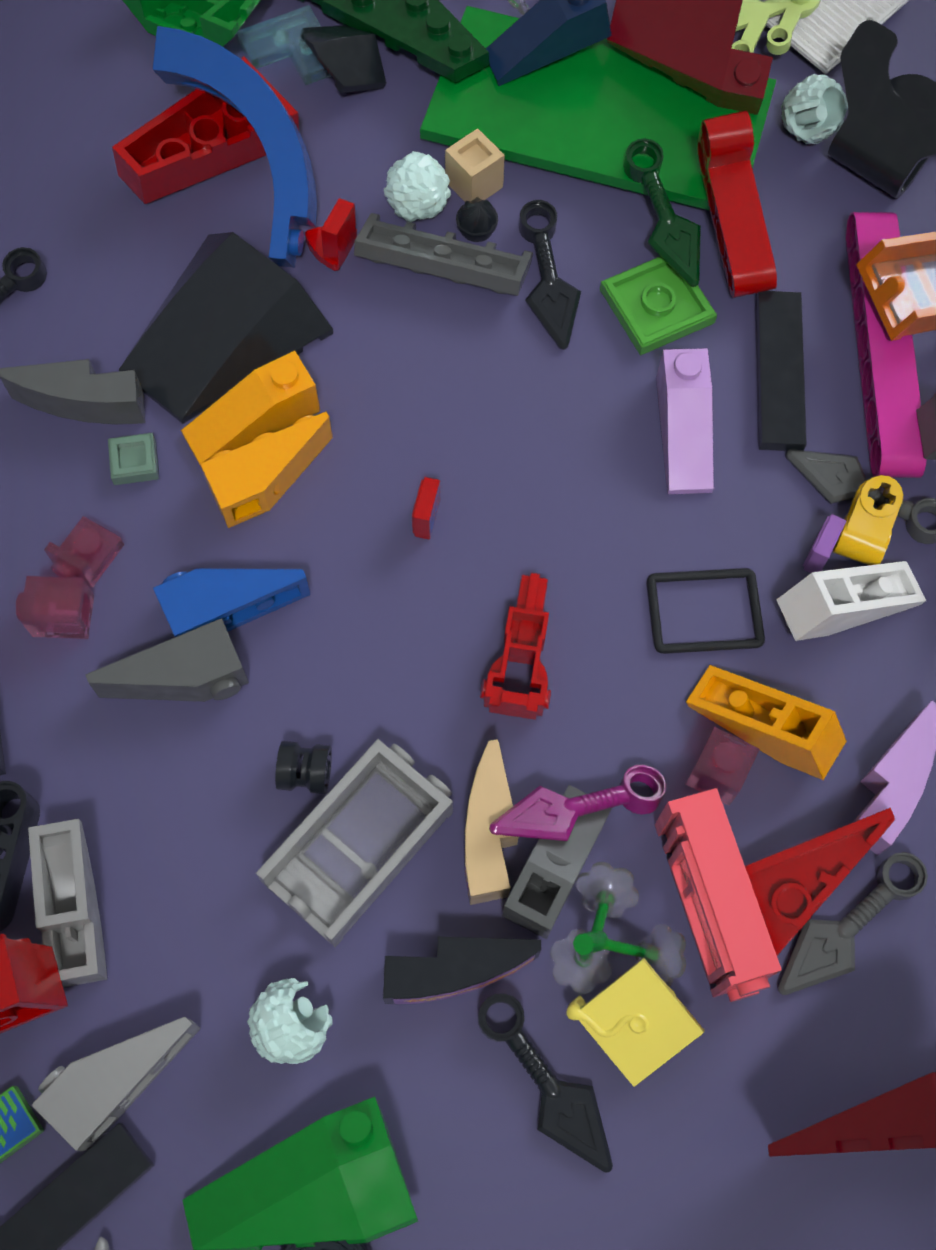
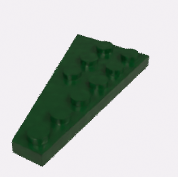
[300,0,490,83]

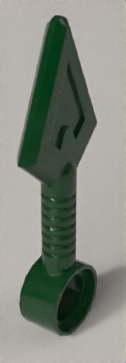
[623,138,701,287]

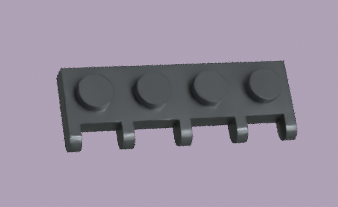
[354,213,533,296]

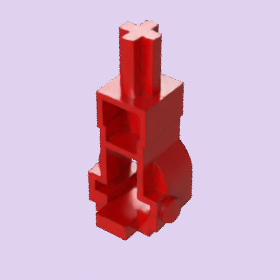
[480,573,551,720]

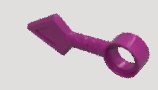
[489,765,667,841]

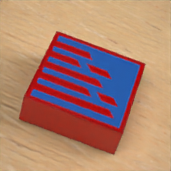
[412,477,441,540]

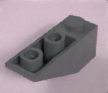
[502,785,612,939]

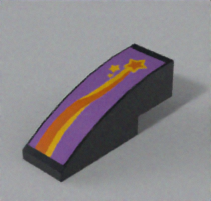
[383,936,541,1004]

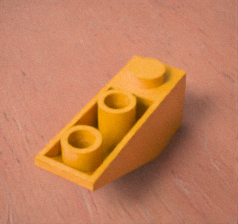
[200,411,333,528]

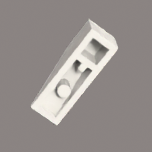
[776,561,926,641]

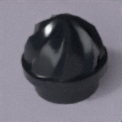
[456,197,498,242]

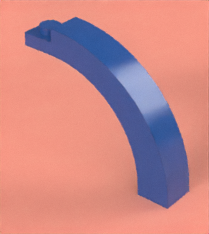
[153,26,317,268]

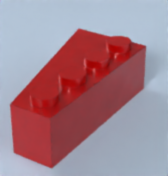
[112,56,299,204]

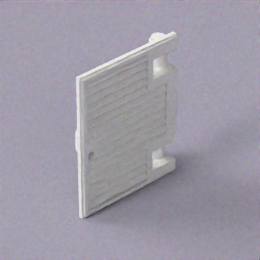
[759,0,909,75]

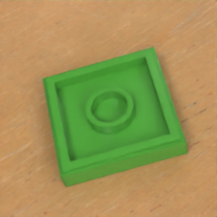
[600,256,717,356]

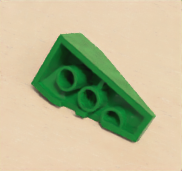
[182,1096,419,1250]

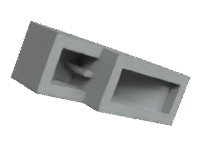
[28,819,107,988]

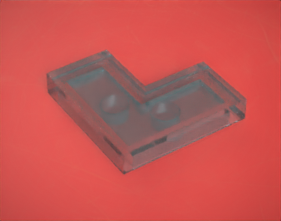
[237,5,331,85]

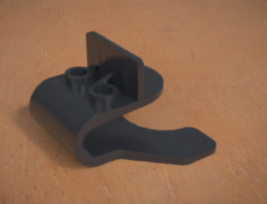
[828,20,936,199]

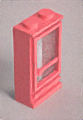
[655,788,782,1002]

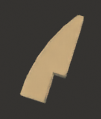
[464,739,519,905]

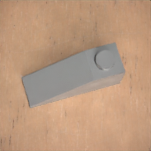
[31,1017,201,1151]

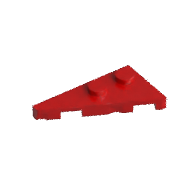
[745,807,895,956]

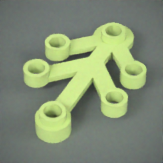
[732,0,821,55]

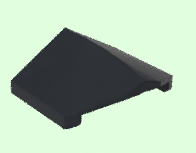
[300,25,387,93]

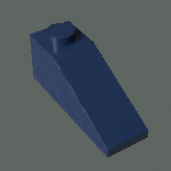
[486,0,612,86]

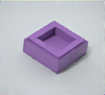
[803,514,846,573]

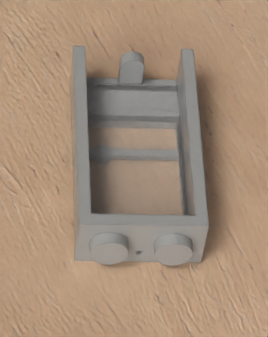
[256,739,453,948]

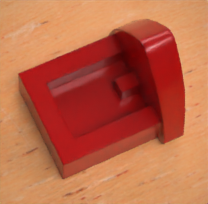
[305,198,357,271]

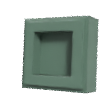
[108,433,159,485]

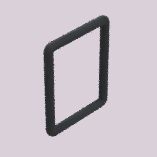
[647,568,765,654]

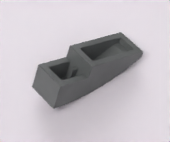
[0,359,145,425]

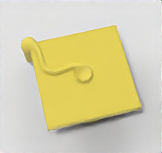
[566,958,705,1087]

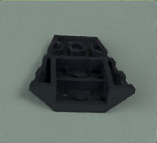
[119,232,333,424]

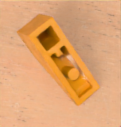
[181,351,320,467]
[686,665,847,780]

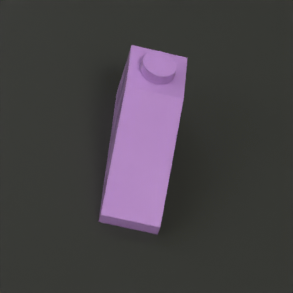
[656,348,714,494]

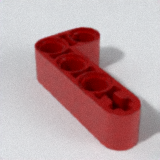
[697,110,777,298]

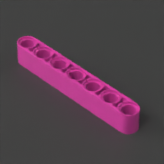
[846,212,927,478]

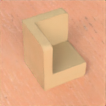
[445,129,505,202]

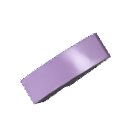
[852,701,936,856]

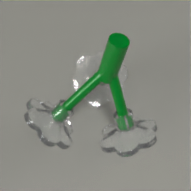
[550,862,686,994]

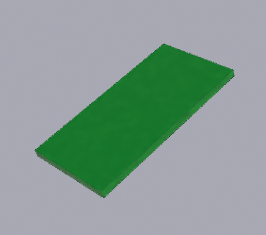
[420,6,776,211]

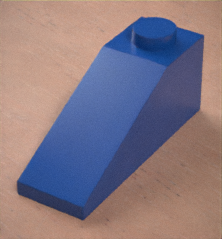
[153,569,311,637]

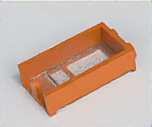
[856,232,936,341]

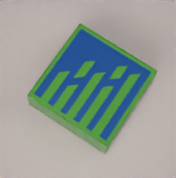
[0,1086,45,1163]

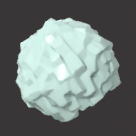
[781,74,848,144]
[383,151,451,222]
[247,978,333,1064]

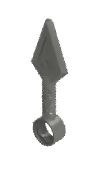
[786,449,936,544]
[778,852,928,995]

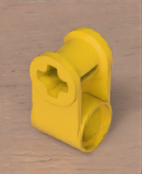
[833,475,903,565]

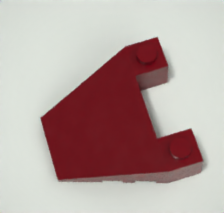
[607,0,773,115]
[768,1072,936,1157]

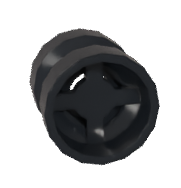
[275,741,332,794]

